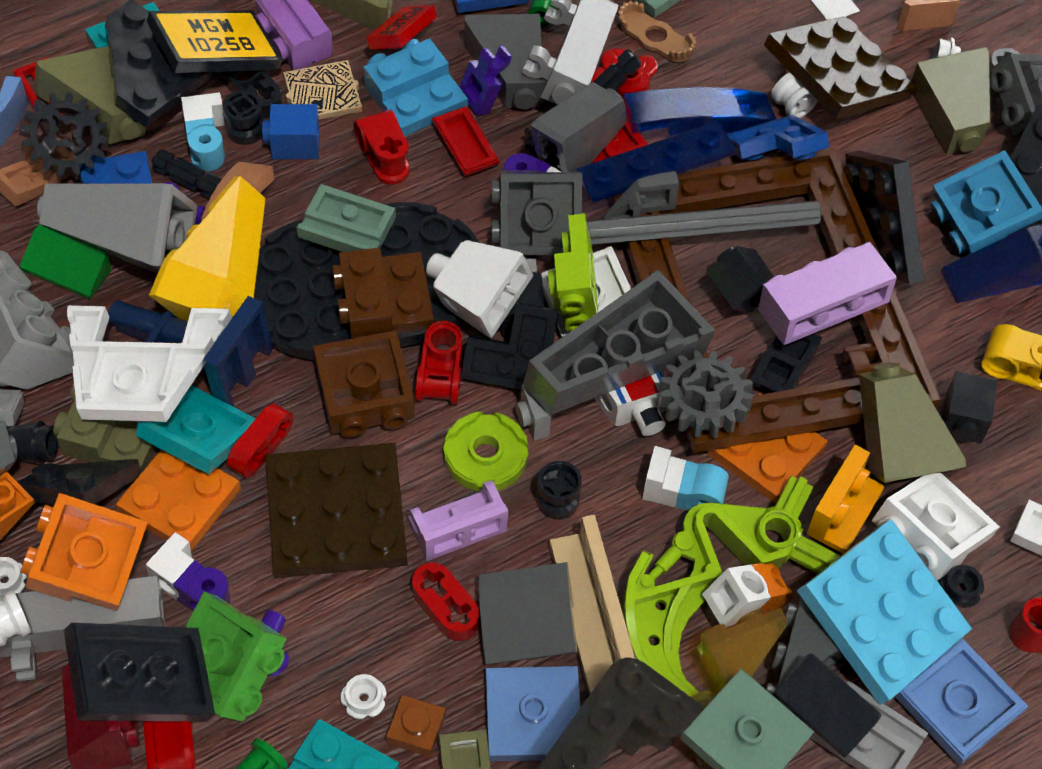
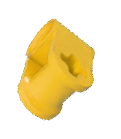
[982,324,1042,391]

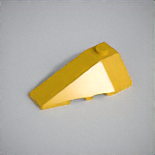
[149,176,266,321]

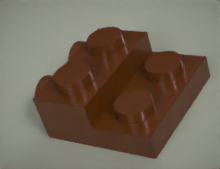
[332,247,434,339]
[313,330,415,438]

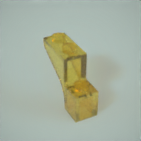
[676,608,787,769]

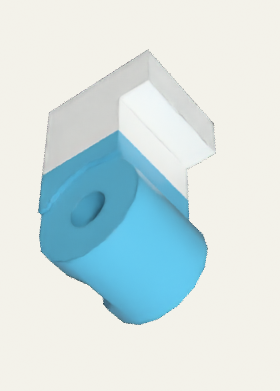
[181,92,225,172]
[642,446,729,511]

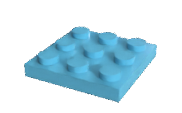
[797,519,972,705]

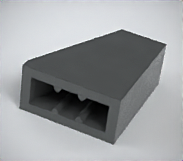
[464,14,545,109]
[530,82,627,173]

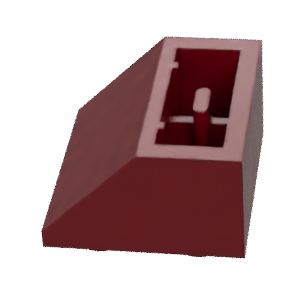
[61,664,140,769]

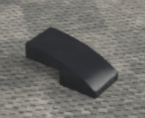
[750,333,822,393]

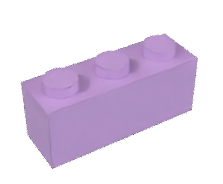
[758,242,897,345]

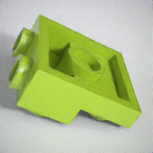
[548,213,598,332]

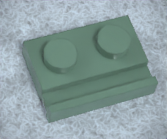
[297,184,396,252]

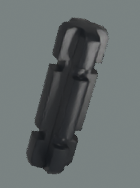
[593,49,641,91]
[151,149,222,199]

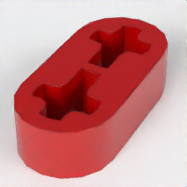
[227,403,294,478]
[412,562,479,641]

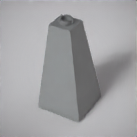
[37,183,198,274]

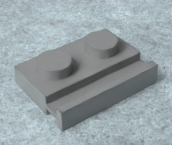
[811,681,928,769]

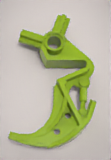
[621,476,840,711]

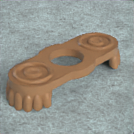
[618,1,696,62]

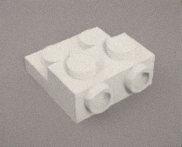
[872,472,1000,581]

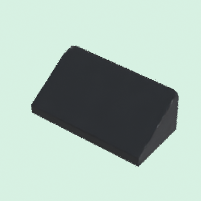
[772,653,882,758]

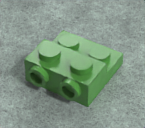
[185,591,287,722]

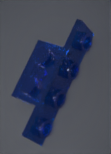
[576,122,736,203]

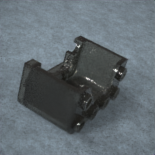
[536,657,703,769]

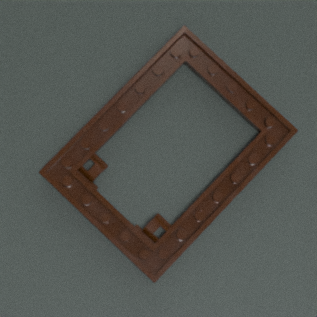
[609,148,941,453]

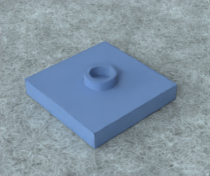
[895,639,1028,766]
[486,666,583,762]

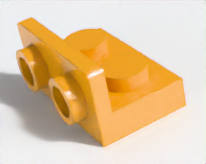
[807,445,884,554]

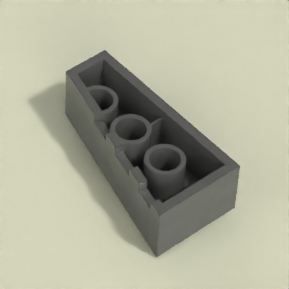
[523,270,715,415]

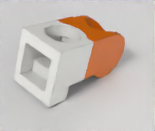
[702,563,794,628]

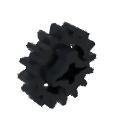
[19,92,109,181]

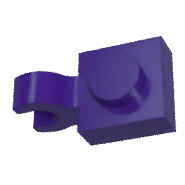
[459,45,512,115]

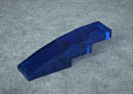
[623,87,777,139]

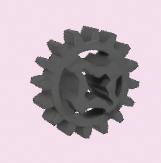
[659,350,753,438]

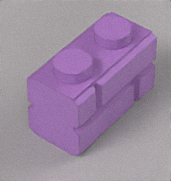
[254,0,333,70]

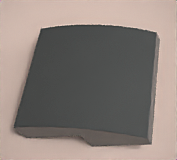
[479,562,578,665]

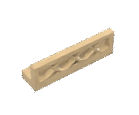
[549,515,640,709]

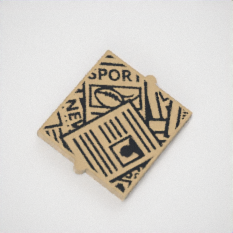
[283,60,362,120]

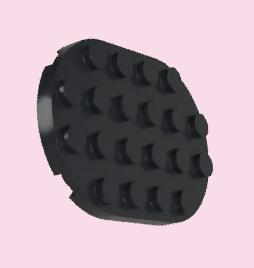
[254,202,480,360]

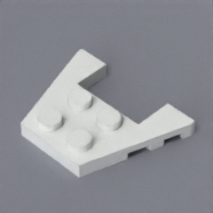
[67,306,232,422]

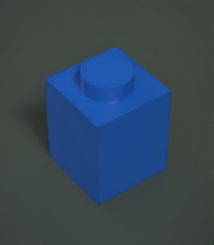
[262,104,320,159]

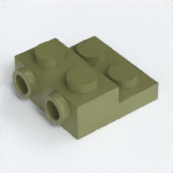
[53,383,156,473]

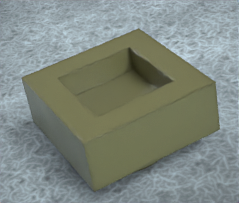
[439,730,491,769]

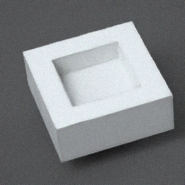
[1010,500,1042,556]

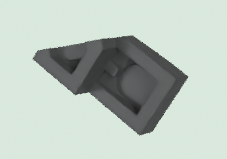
[604,171,679,219]

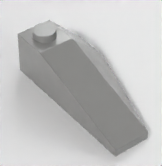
[0,250,74,390]

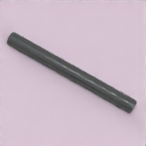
[587,201,822,245]

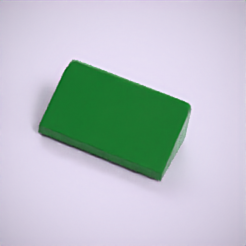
[19,224,112,299]

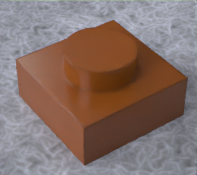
[386,695,446,757]

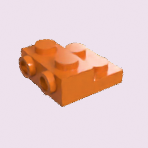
[20,493,148,611]

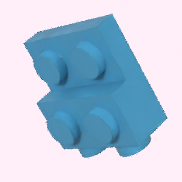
[363,38,468,136]
[931,150,1042,261]

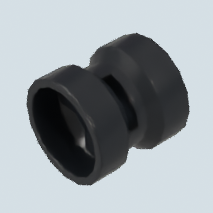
[223,90,264,145]
[536,461,582,520]

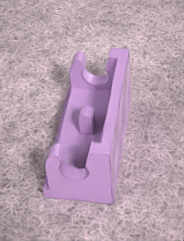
[408,480,508,561]

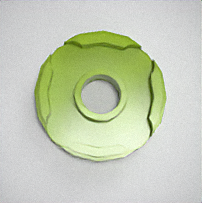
[443,411,529,492]

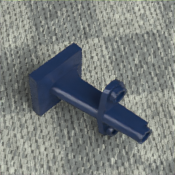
[108,296,273,407]

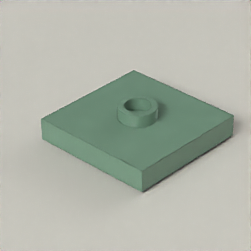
[680,669,814,769]

